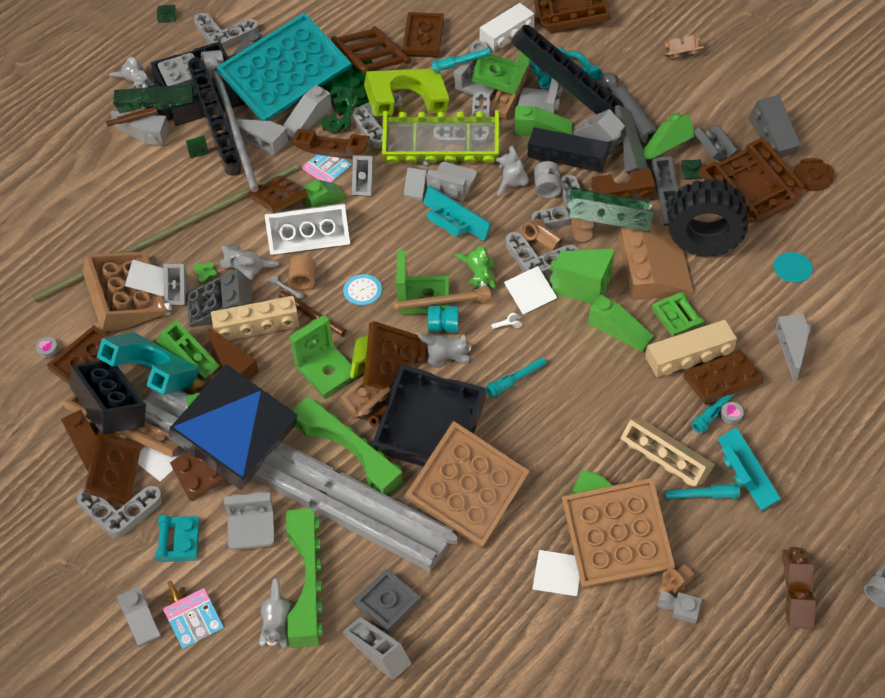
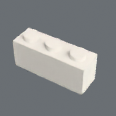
[479,3,534,52]

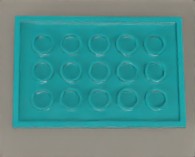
[217,12,351,121]

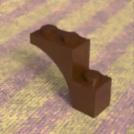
[782,547,816,629]

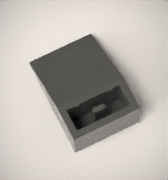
[187,269,253,327]

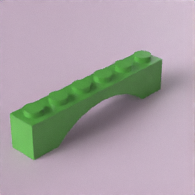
[292,396,403,496]
[286,508,323,648]

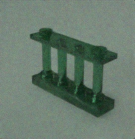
[567,187,654,232]

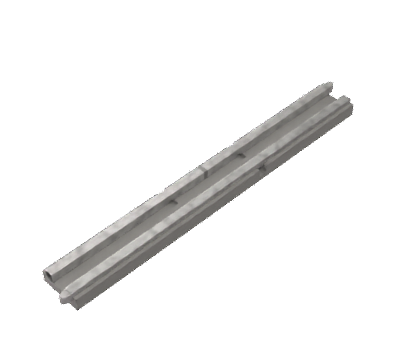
[142,388,457,572]

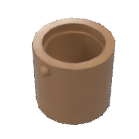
[288,255,316,291]

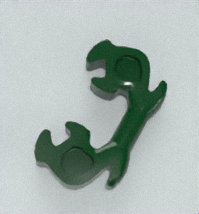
[321,86,359,134]

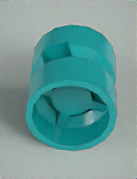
[428,305,459,333]

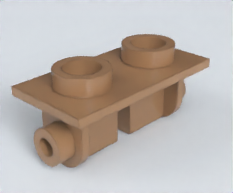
[663,34,704,58]

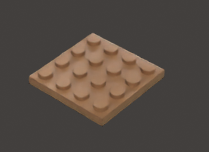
[404,421,529,548]
[562,478,675,589]

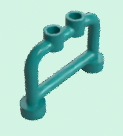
[529,47,603,89]

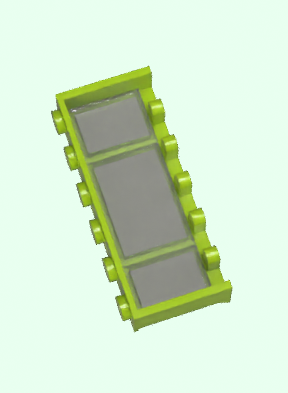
[382,111,499,164]

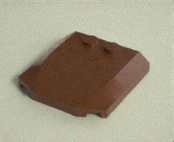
[534,0,611,32]
[699,137,804,223]

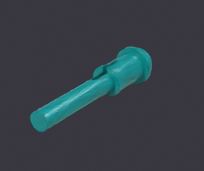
[431,47,492,74]
[485,357,547,398]
[691,394,735,433]
[665,482,740,500]

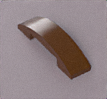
[292,129,370,157]

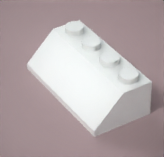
[265,203,350,255]

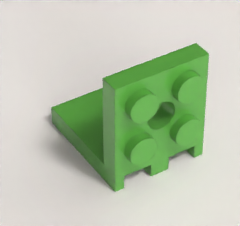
[472,51,529,95]
[396,250,449,314]
[289,315,359,399]

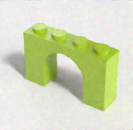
[364,69,449,117]

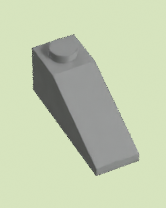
[283,85,332,140]
[572,109,625,142]
[111,111,169,146]
[227,119,289,156]
[775,314,811,381]
[343,617,411,680]

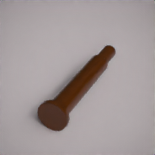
[106,105,158,127]

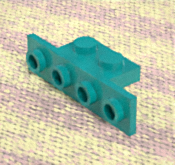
[423,186,492,241]
[718,427,782,511]

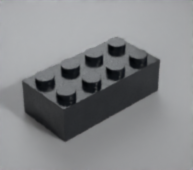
[70,360,146,435]

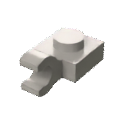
[657,592,702,624]

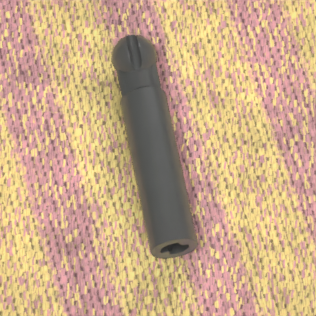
[601,73,657,144]

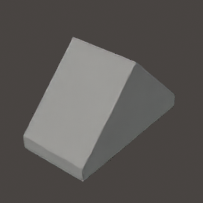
[404,167,429,201]
[164,263,190,305]

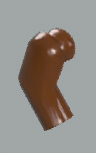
[369,406,388,427]

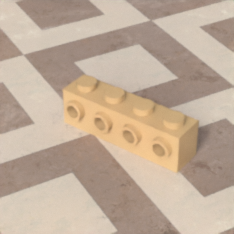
[211,296,300,341]
[646,320,737,377]
[620,418,715,487]

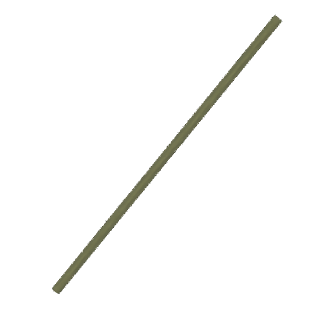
[33,163,299,302]

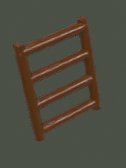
[331,26,411,75]

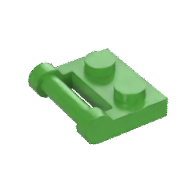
[652,292,706,337]

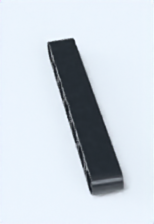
[512,25,624,115]
[188,57,241,176]

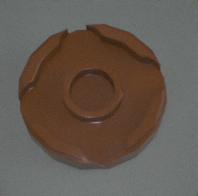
[794,158,834,191]

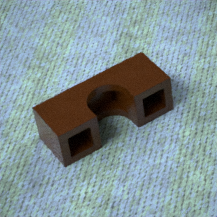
[591,169,656,208]

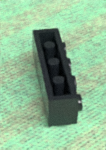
[527,127,609,172]

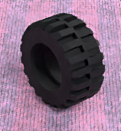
[668,179,748,257]

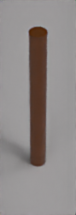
[279,290,347,337]

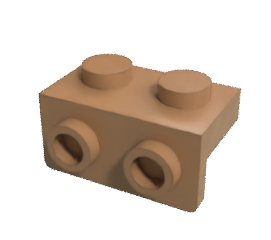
[337,375,391,418]

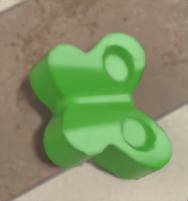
[194,262,217,285]

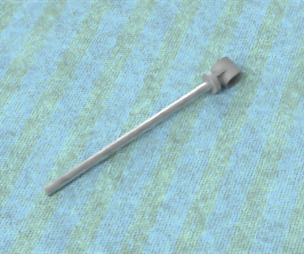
[201,50,259,192]

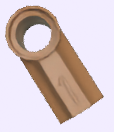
[521,219,563,252]

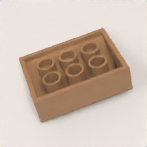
[618,220,694,300]
[82,252,167,332]

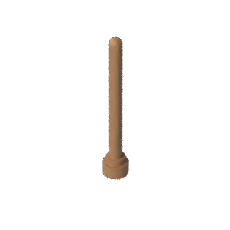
[393,286,491,310]

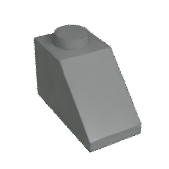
[352,155,376,196]
[117,586,161,647]

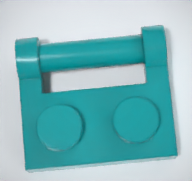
[155,515,200,562]

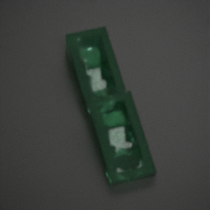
[113,84,194,113]

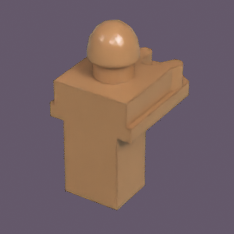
[571,216,594,242]
[658,564,694,597]

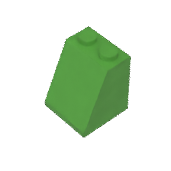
[550,249,615,304]

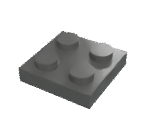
[353,569,421,634]

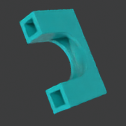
[97,332,200,395]

